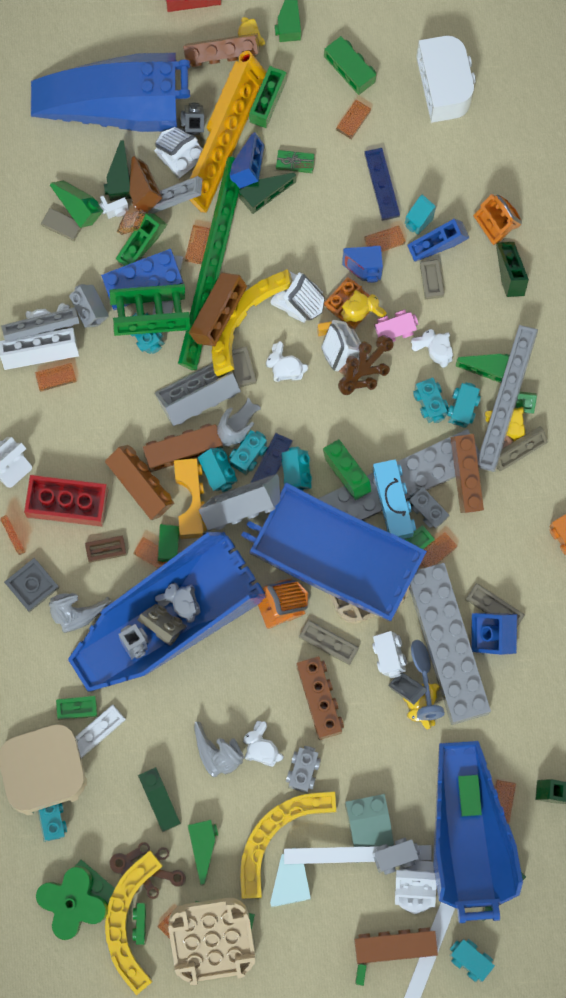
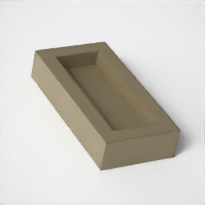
[41,208,82,241]
[420,260,444,300]
[232,346,256,388]

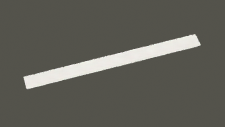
[284,845,432,864]
[404,902,455,998]

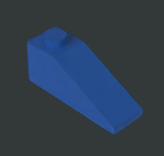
[230,132,265,189]
[407,218,469,262]

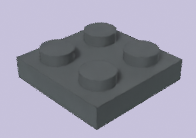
[4,558,59,612]

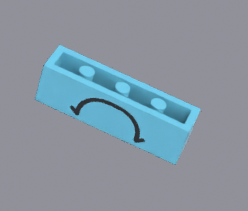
[372,459,416,539]

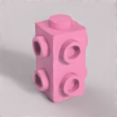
[374,310,418,342]

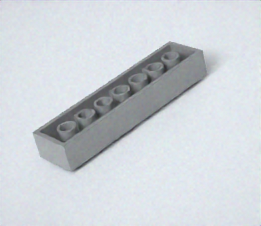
[409,563,491,725]

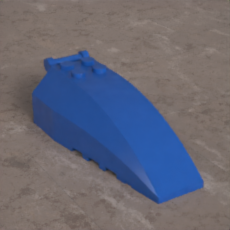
[31,53,190,132]
[433,741,523,923]

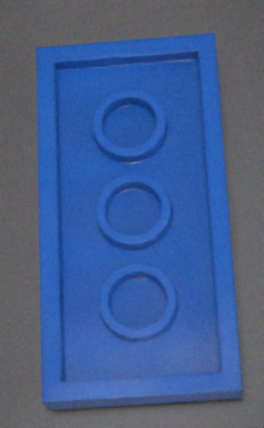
[101,249,184,311]

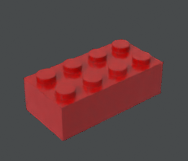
[24,475,108,527]

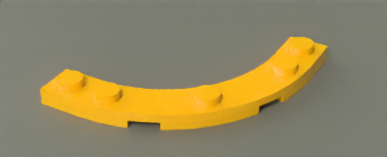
[212,269,292,376]
[240,792,336,899]
[105,850,163,996]

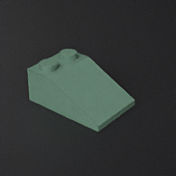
[345,794,394,863]

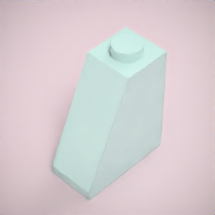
[270,848,311,907]

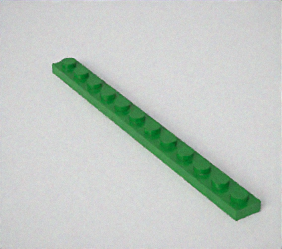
[178,156,240,371]

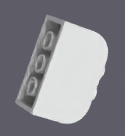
[416,36,476,123]

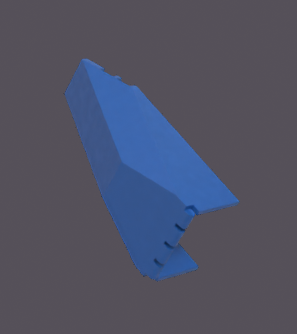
[68,532,266,692]

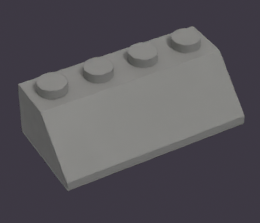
[155,363,241,426]
[198,474,280,530]

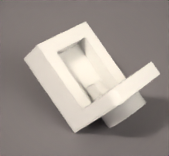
[99,196,129,219]

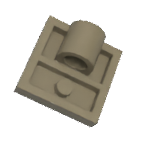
[137,604,187,646]

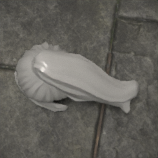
[217,398,261,447]
[49,593,113,633]
[194,721,244,777]

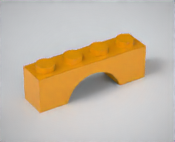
[174,459,207,539]

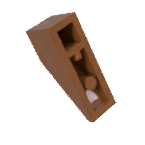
[129,156,162,213]

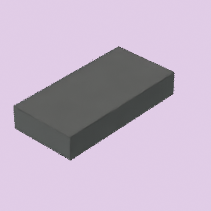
[388,672,427,705]

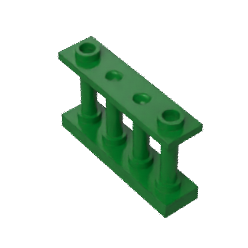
[109,284,190,336]

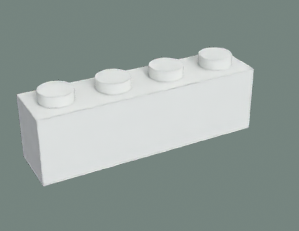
[0,328,79,370]

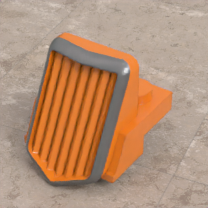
[473,194,522,245]
[258,578,309,629]

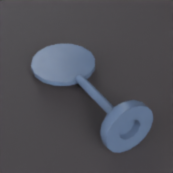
[411,640,445,720]

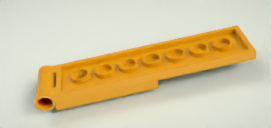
[190,51,267,213]

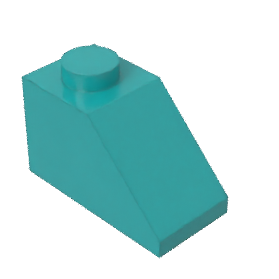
[405,194,436,235]

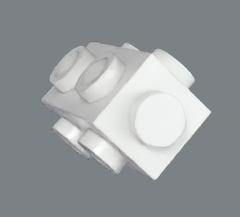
[372,631,407,678]

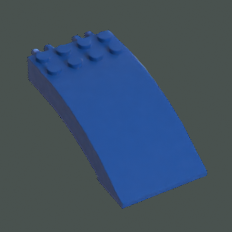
[241,483,427,621]

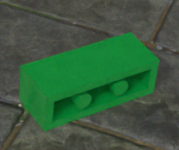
[324,36,376,95]
[249,66,287,128]
[323,439,371,501]

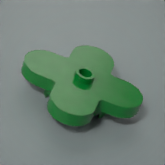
[36,866,108,940]

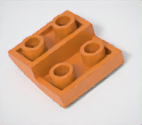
[324,277,370,329]

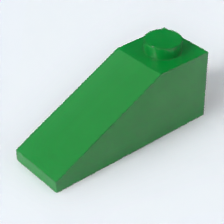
[274,0,301,42]
[50,180,104,228]
[116,213,168,266]
[456,354,510,383]
[188,820,218,886]

